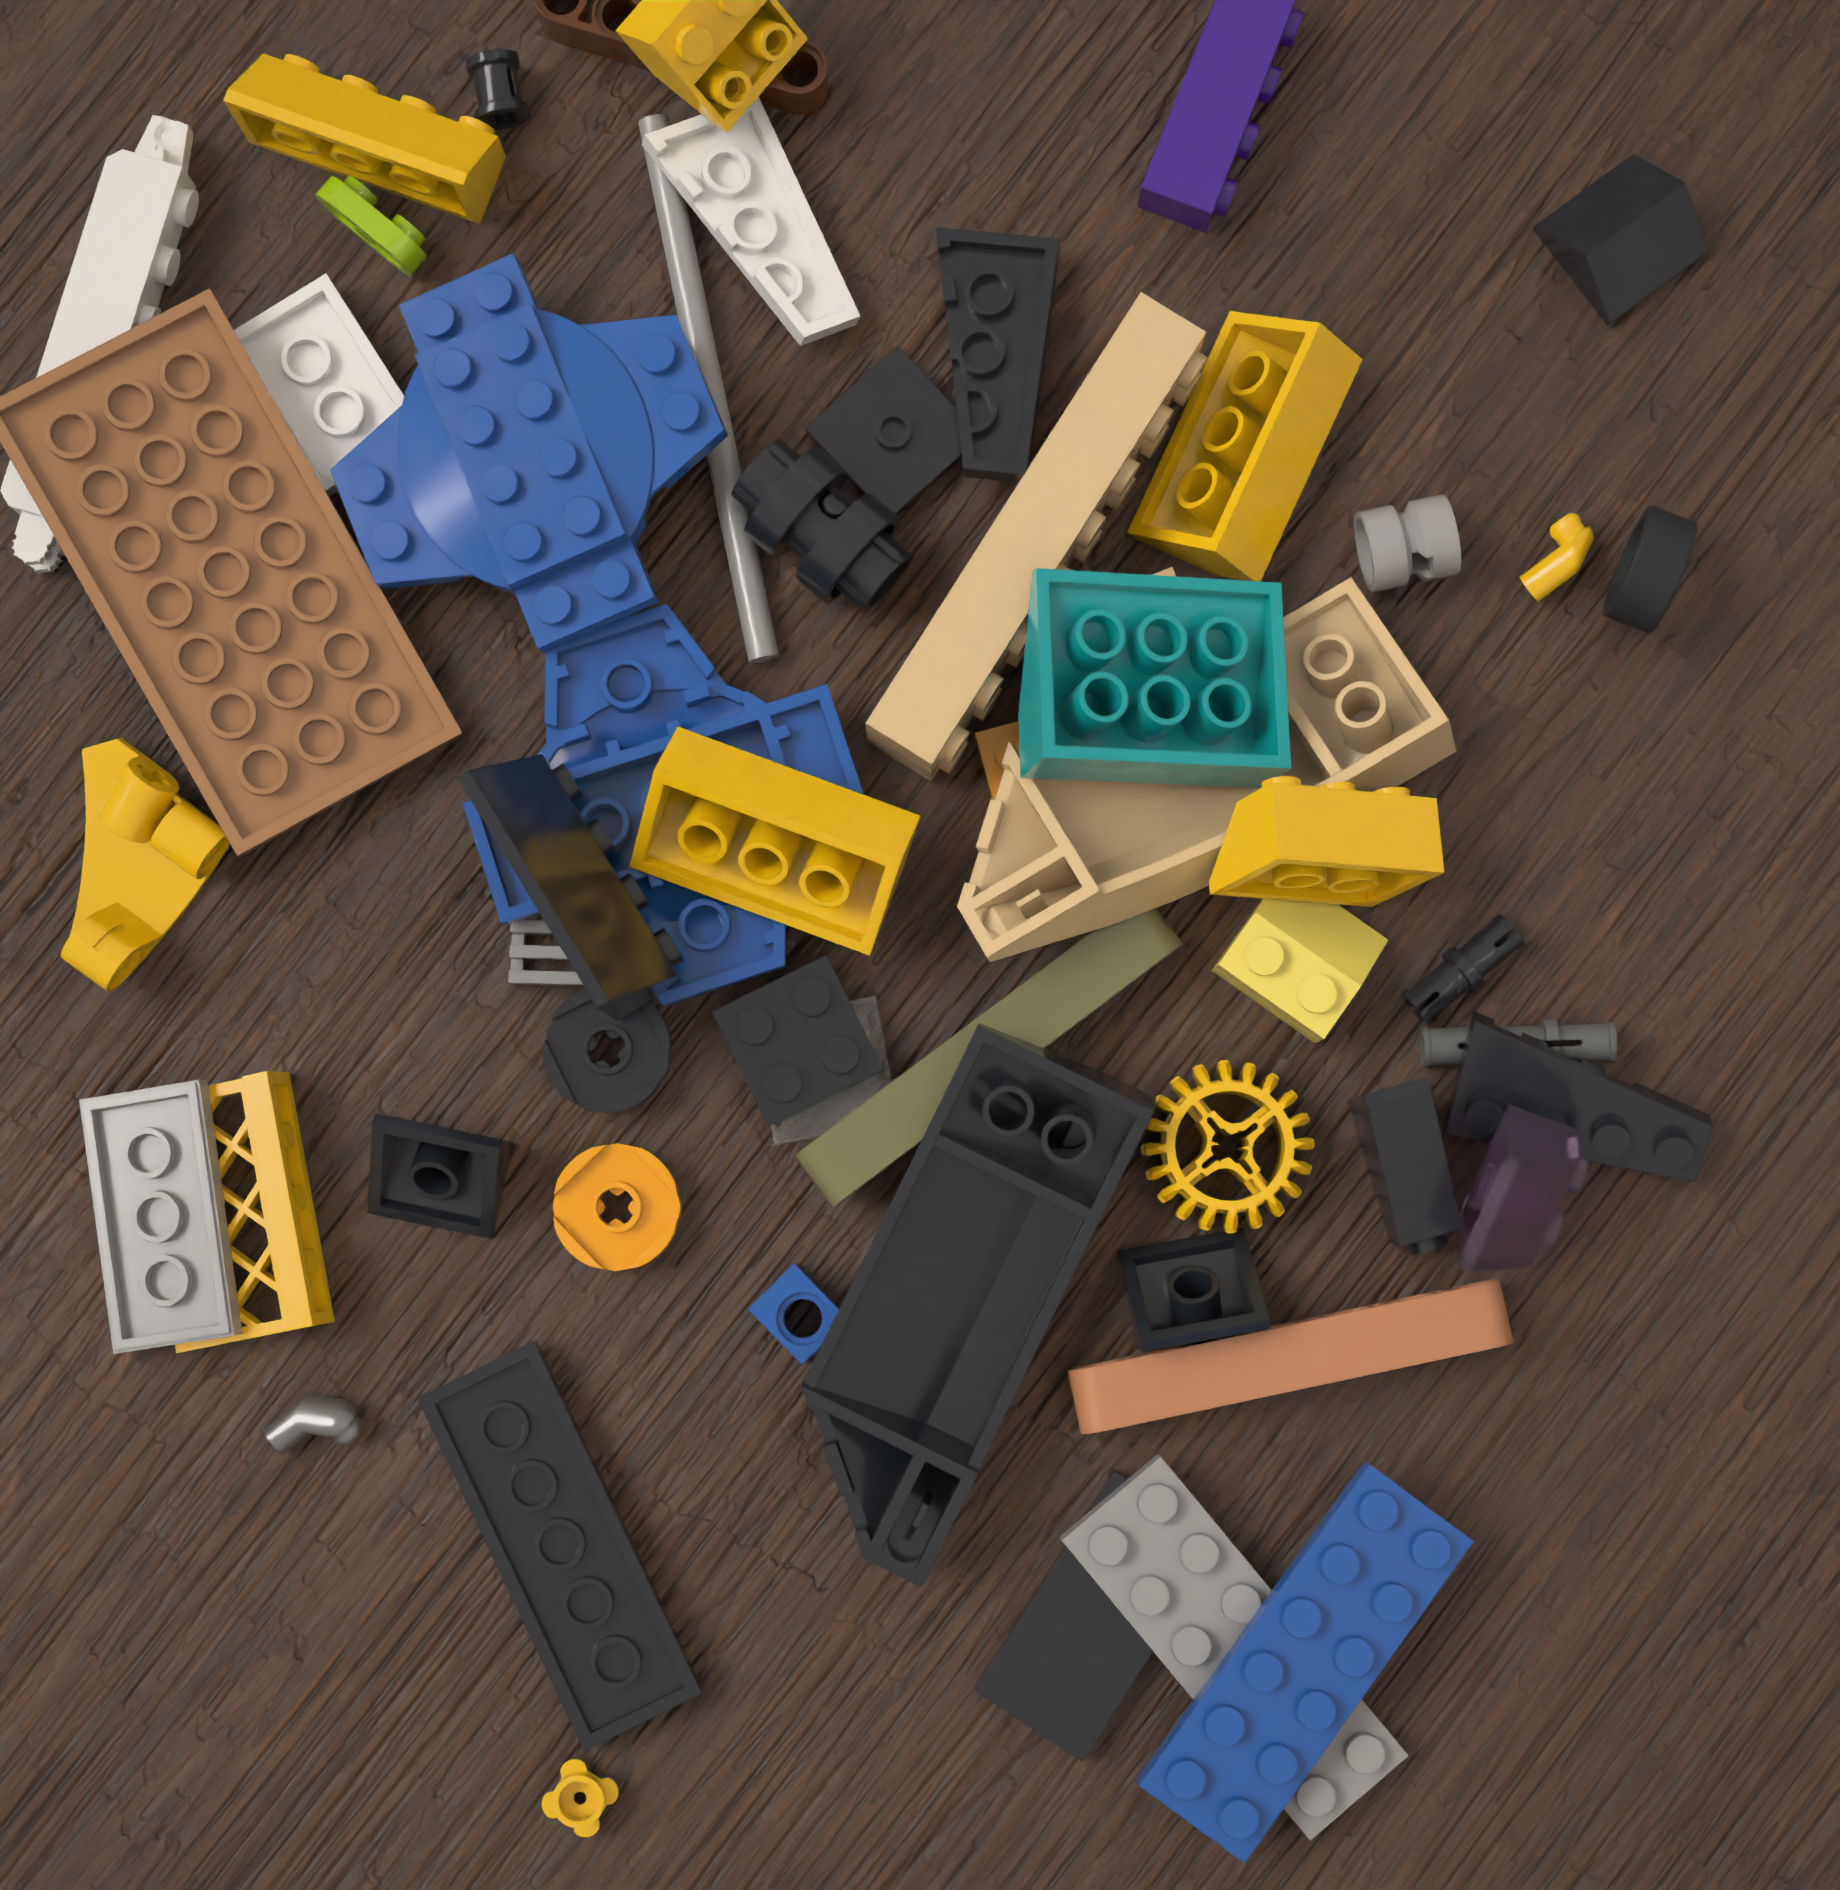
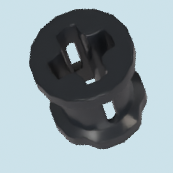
[465,49,531,130]

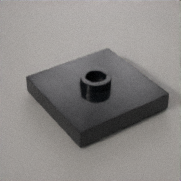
[805,345,962,516]

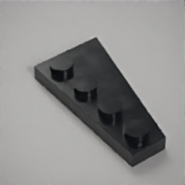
[936,227,1061,483]
[1444,1011,1713,1182]

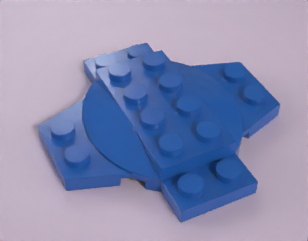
[330,253,728,653]
[463,604,864,1007]

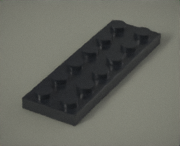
[417,1340,703,1751]

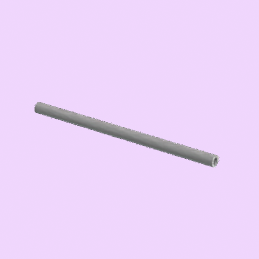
[638,114,779,664]

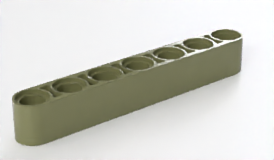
[794,908,1183,1208]

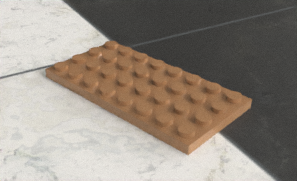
[0,288,462,857]

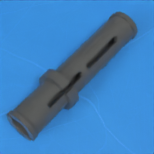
[1419,1018,1617,1067]

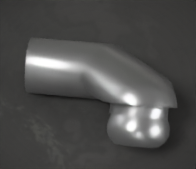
[263,1395,363,1455]

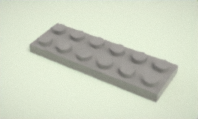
[1059,1454,1408,1841]

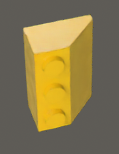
[1209,776,1444,907]

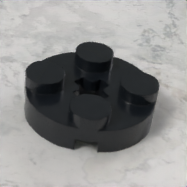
[543,989,672,1113]

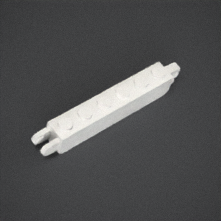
[0,115,199,574]

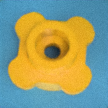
[542,1758,619,1837]

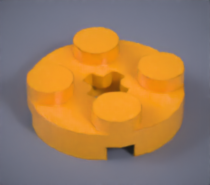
[553,1143,682,1271]

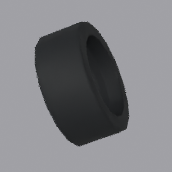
[1603,506,1697,633]

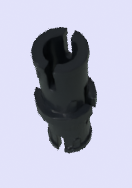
[1401,914,1525,1026]

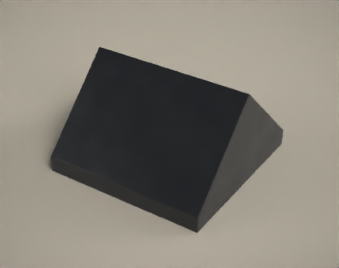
[1533,154,1709,327]
[367,1113,514,1239]
[1119,1228,1271,1352]

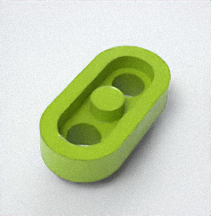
[315,175,427,277]

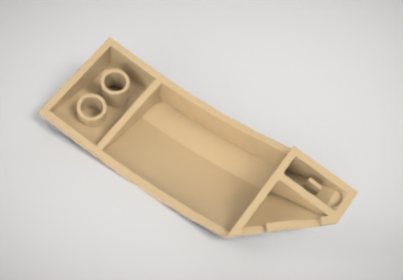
[957,577,1457,962]

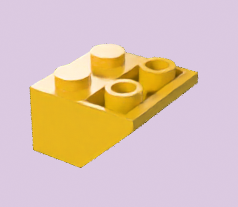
[615,0,808,132]

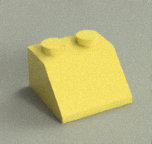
[1211,899,1388,1043]

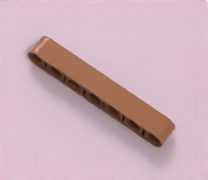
[1067,1279,1514,1434]

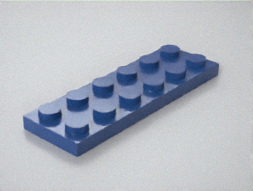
[1136,1461,1474,1863]

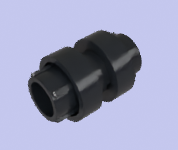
[731,439,913,613]

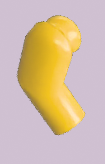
[1520,512,1594,602]

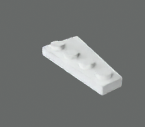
[642,96,860,346]

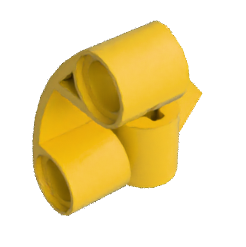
[61,738,230,993]

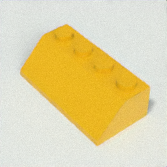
[223,53,506,224]
[1127,311,1363,582]
[629,727,920,956]

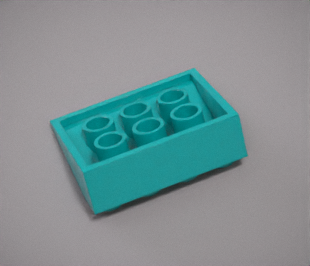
[1018,568,1291,788]

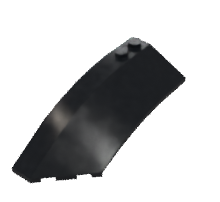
[801,1023,1156,1587]

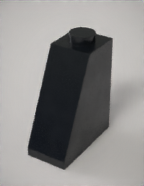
[1347,1077,1462,1255]

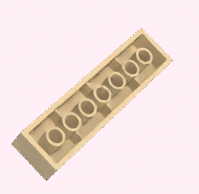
[866,292,1208,782]

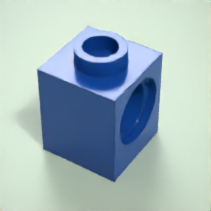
[748,1263,840,1365]

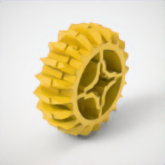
[1140,1060,1314,1233]

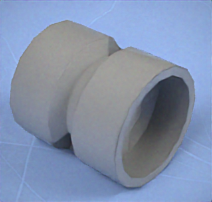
[1354,494,1461,593]

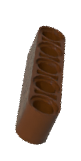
[533,0,829,115]

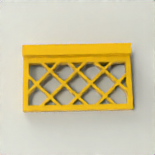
[175,1071,335,1353]

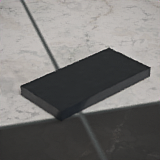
[974,1470,1153,1762]

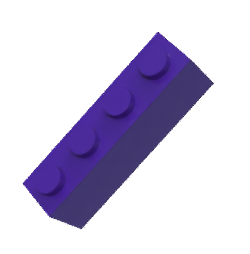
[1137,0,1305,233]

